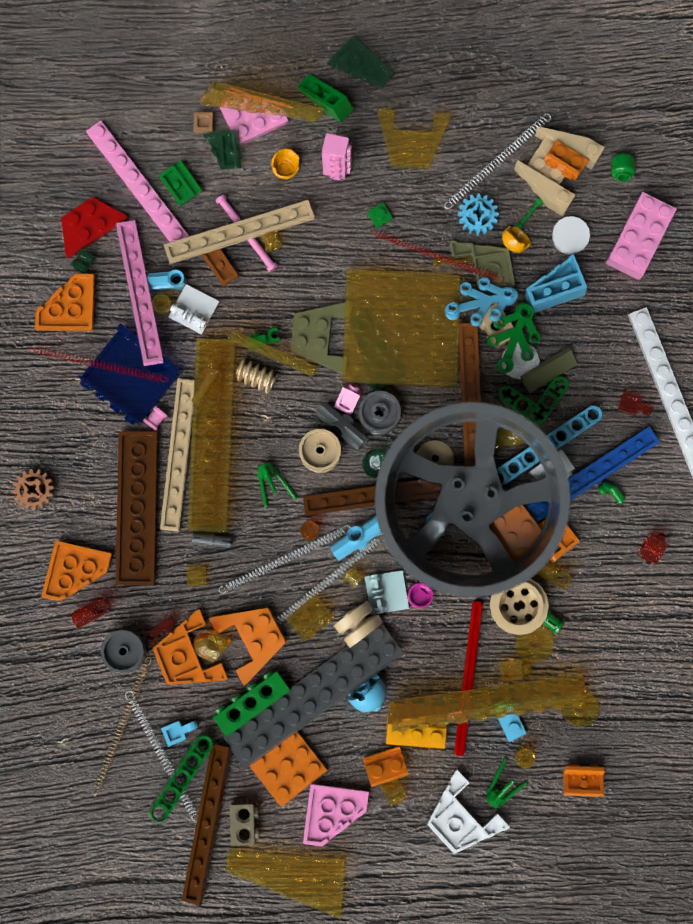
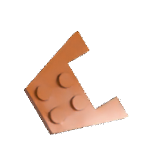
[209,608,287,686]
[152,609,228,685]

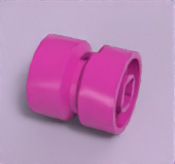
[407,583,433,608]

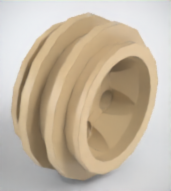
[490,579,549,635]

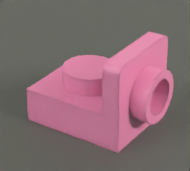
[334,383,363,415]

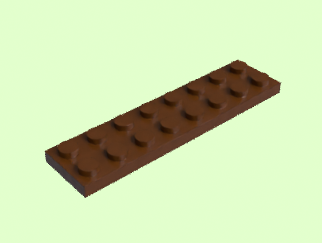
[115,431,158,585]

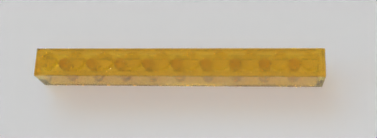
[389,674,588,732]

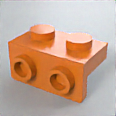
[563,764,605,797]

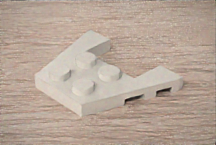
[427,769,510,854]

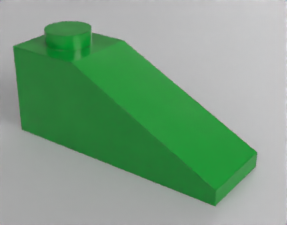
[297,74,354,123]

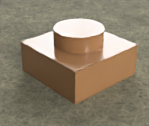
[194,112,213,133]

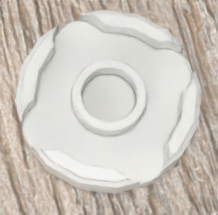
[552,216,590,255]
[502,342,540,380]

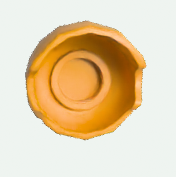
[271,148,299,180]
[502,226,531,253]

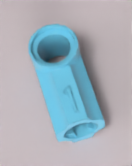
[147,270,187,290]

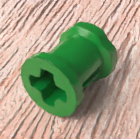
[543,610,565,635]

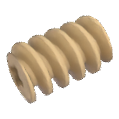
[236,358,278,394]

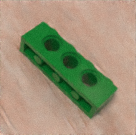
[213,670,290,737]

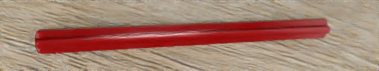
[454,601,483,756]

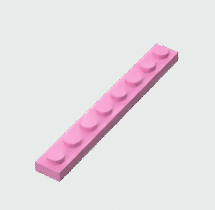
[86,120,189,242]
[116,220,163,366]

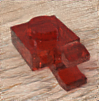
[617,391,653,416]
[143,617,176,646]

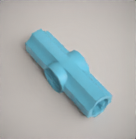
[330,516,381,561]

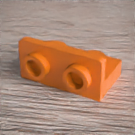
[544,140,589,181]

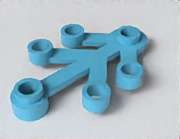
[445,277,518,327]

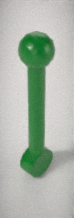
[515,198,543,230]

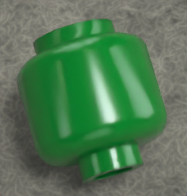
[611,152,636,182]

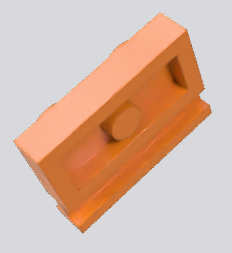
[363,746,409,787]

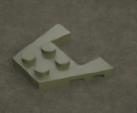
[449,240,515,314]
[291,301,353,375]

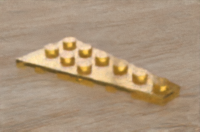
[200,81,323,122]
[226,850,345,920]

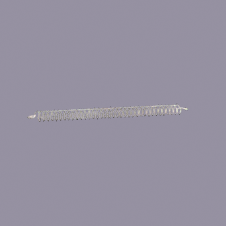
[444,114,551,209]
[219,525,351,593]
[275,534,384,624]
[125,691,197,822]

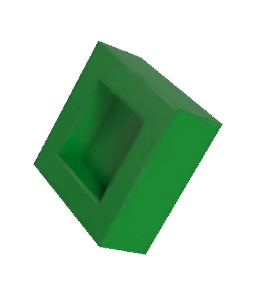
[367,202,393,229]

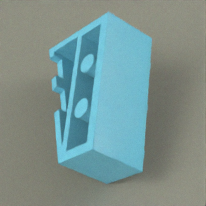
[525,254,587,313]

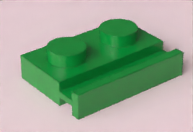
[158,160,202,207]

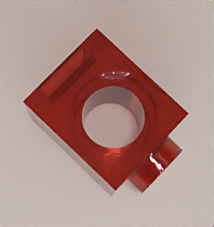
[637,534,668,565]

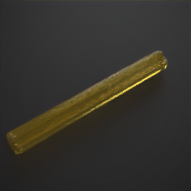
[228,330,317,377]

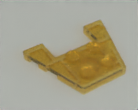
[377,109,451,170]

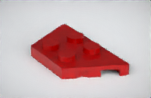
[61,197,129,259]

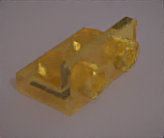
[286,595,334,642]

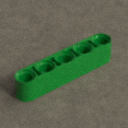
[148,736,213,822]

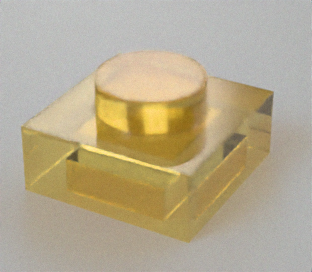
[186,566,207,586]

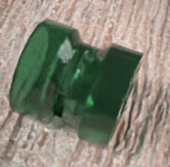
[70,249,96,274]

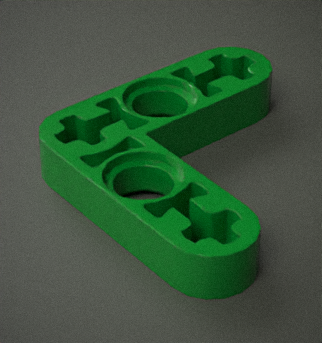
[498,376,569,425]

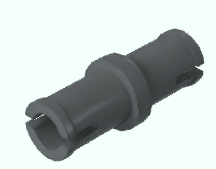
[192,532,232,549]

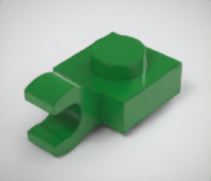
[246,328,280,350]

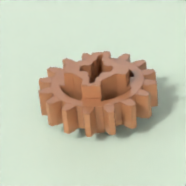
[12,469,55,511]

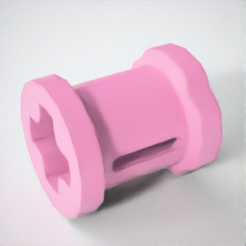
[143,406,168,431]

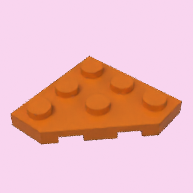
[35,274,95,331]
[41,540,112,601]

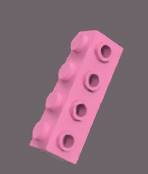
[322,133,352,180]

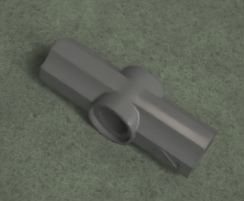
[315,402,369,451]

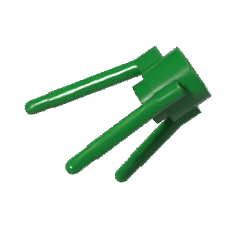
[257,462,297,507]
[485,758,527,809]

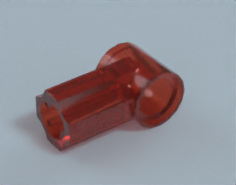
[70,599,111,628]

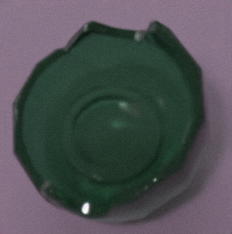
[362,449,387,479]

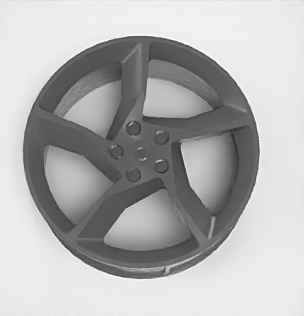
[375,402,570,597]

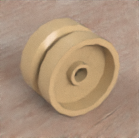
[299,429,341,473]
[334,601,384,647]

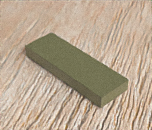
[520,347,578,393]

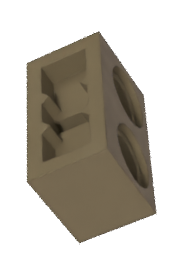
[230,802,259,846]

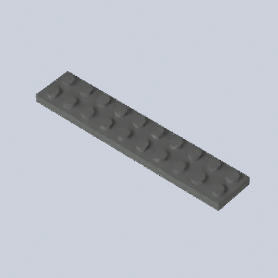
[223,624,404,769]

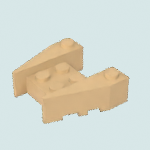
[514,127,605,216]

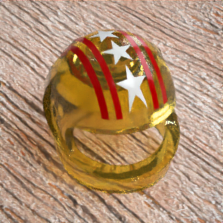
[194,629,232,663]

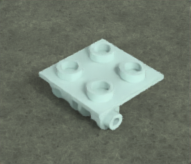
[365,570,409,615]

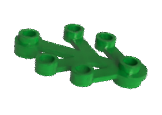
[487,303,540,373]

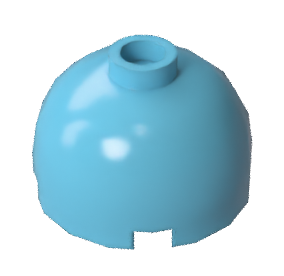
[347,674,387,712]

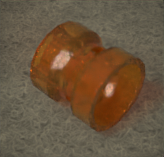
[300,521,320,541]

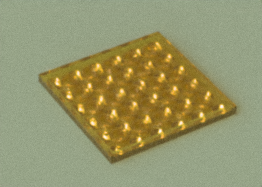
[342,269,460,388]

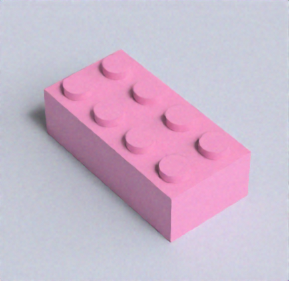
[605,192,676,280]

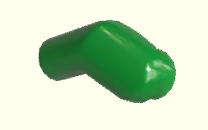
[597,482,626,504]

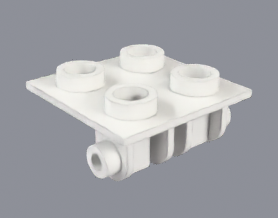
[168,284,219,334]

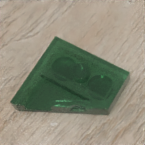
[203,130,241,170]

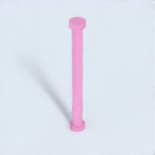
[216,194,278,272]

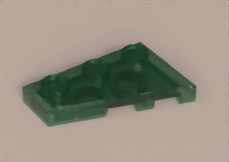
[327,36,394,89]

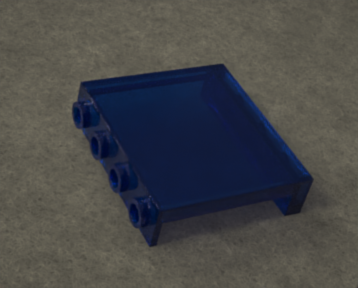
[77,323,182,426]

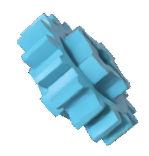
[457,193,499,236]

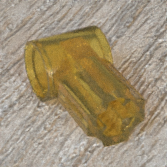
[536,561,572,589]

